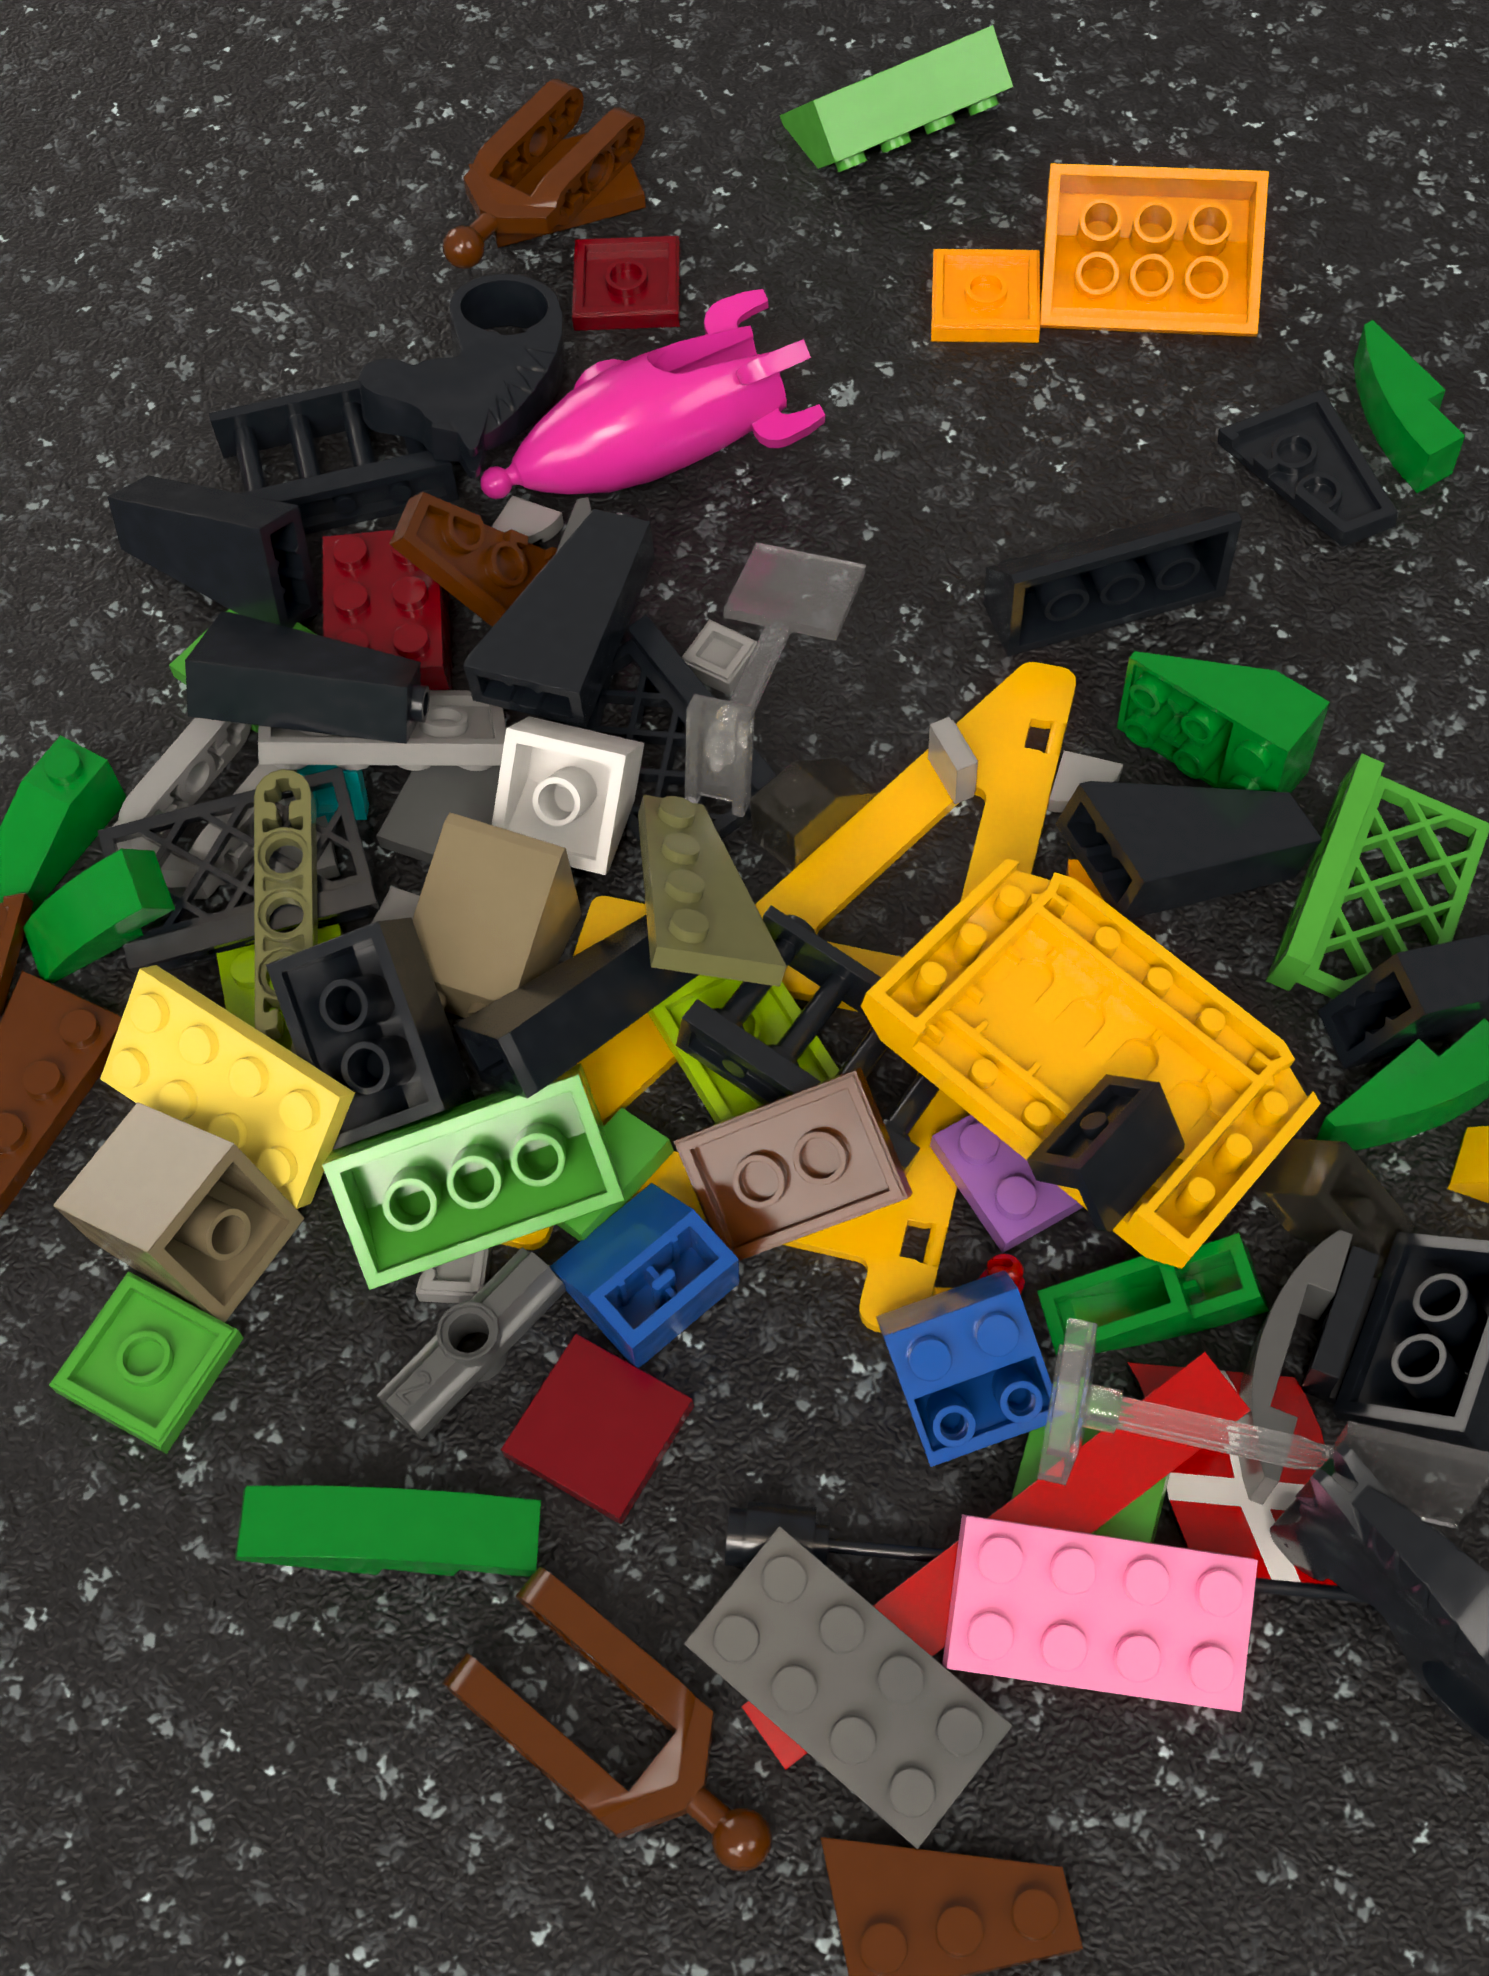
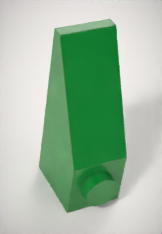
[0,735,127,916]

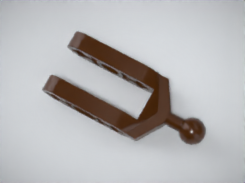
[443,78,645,269]
[442,1567,772,1872]

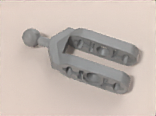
[112,718,297,899]

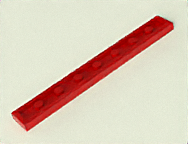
[741,1352,1251,1770]

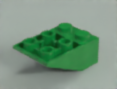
[1117,651,1330,793]

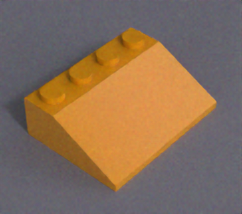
[1040,163,1269,337]

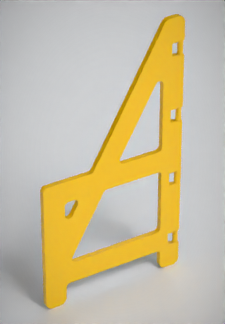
[502,662,1076,1333]

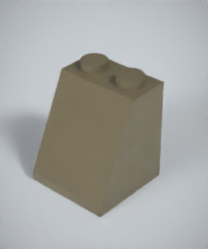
[412,812,582,1018]
[53,1102,305,1323]

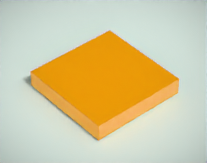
[931,249,1040,343]

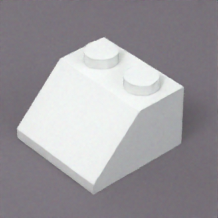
[492,716,644,875]

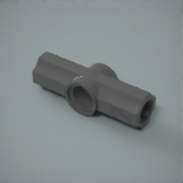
[377,1248,566,1440]

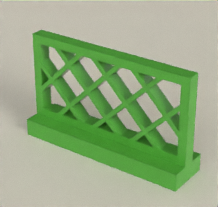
[1266,753,1489,999]

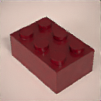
[323,529,453,690]

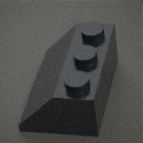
[266,917,475,1150]
[1332,1232,1489,1473]

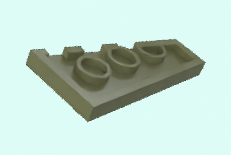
[638,795,787,987]

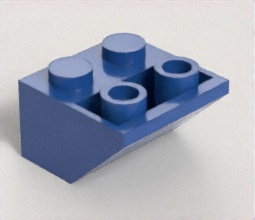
[550,1183,739,1369]
[876,1270,1064,1467]

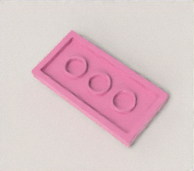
[942,1514,1258,1712]

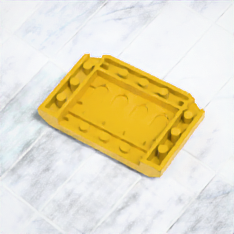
[861,858,1321,1269]

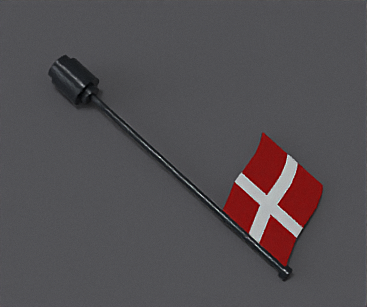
[725,1362,1379,1612]

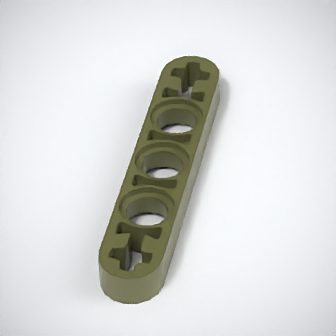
[254,769,318,1055]

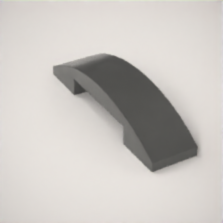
[1236,1229,1353,1505]

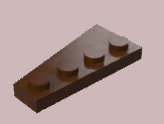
[0,970,122,1219]

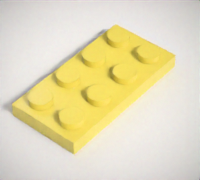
[100,965,355,1209]

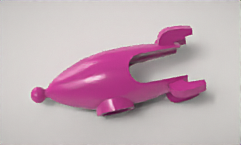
[480,289,825,500]

